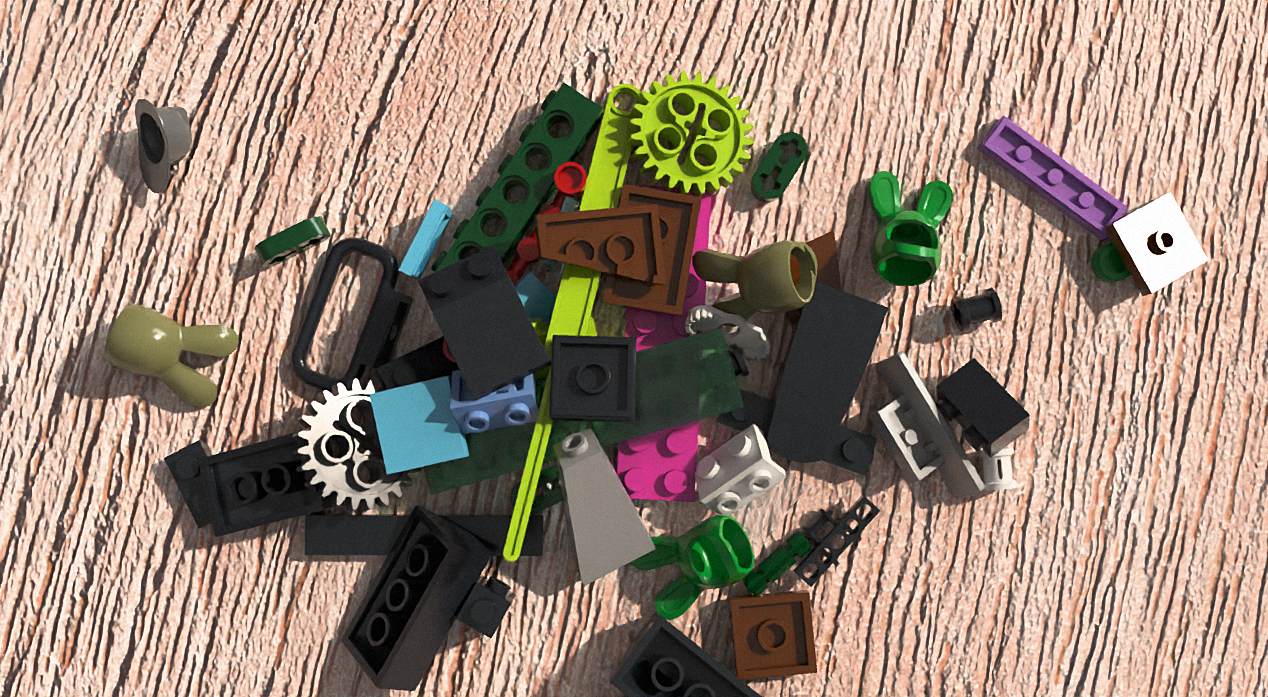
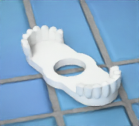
[685,305,771,360]

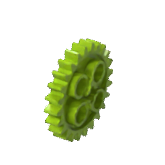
[627,71,754,197]

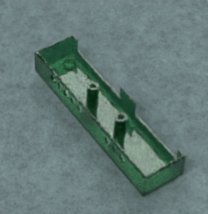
[423,327,745,495]

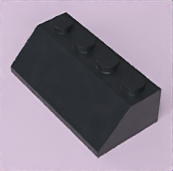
[341,505,492,691]
[609,614,762,697]

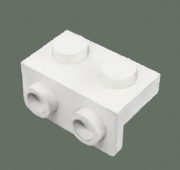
[695,424,786,516]

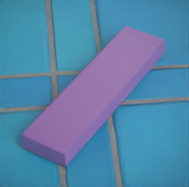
[977,115,1129,240]

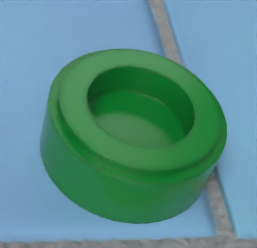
[1091,243,1131,283]

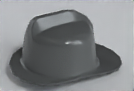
[135,99,192,193]

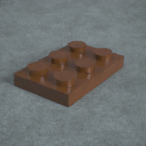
[602,184,702,317]

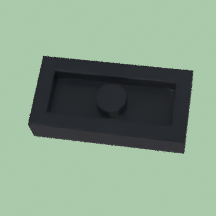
[374,336,460,391]
[164,439,212,528]

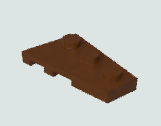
[534,204,666,286]

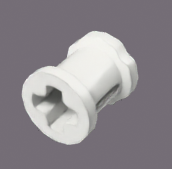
[977,447,1017,490]

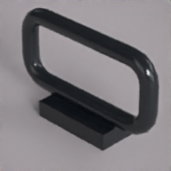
[290,237,414,393]

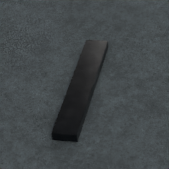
[305,514,544,556]

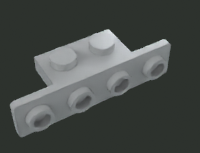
[869,351,985,498]

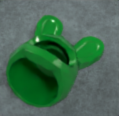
[867,171,952,286]
[631,515,754,620]

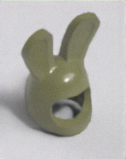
[692,240,818,327]
[103,304,239,408]

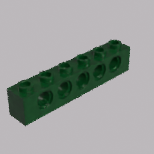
[431,82,604,273]

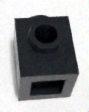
[456,576,516,638]

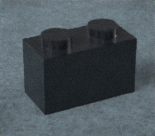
[936,358,1030,458]

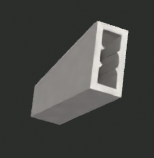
[553,427,656,586]

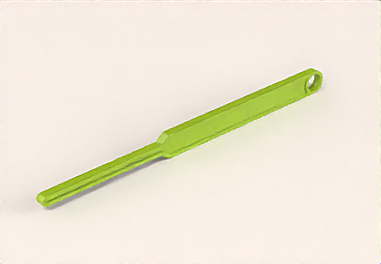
[503,84,641,563]

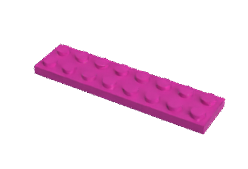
[617,185,711,502]

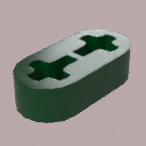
[751,132,808,202]
[254,216,331,267]
[510,464,563,515]

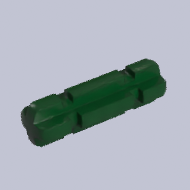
[743,532,812,596]

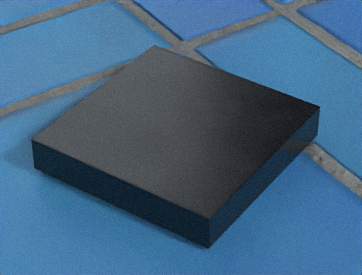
[549,335,637,423]

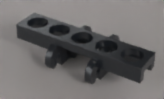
[793,495,880,587]

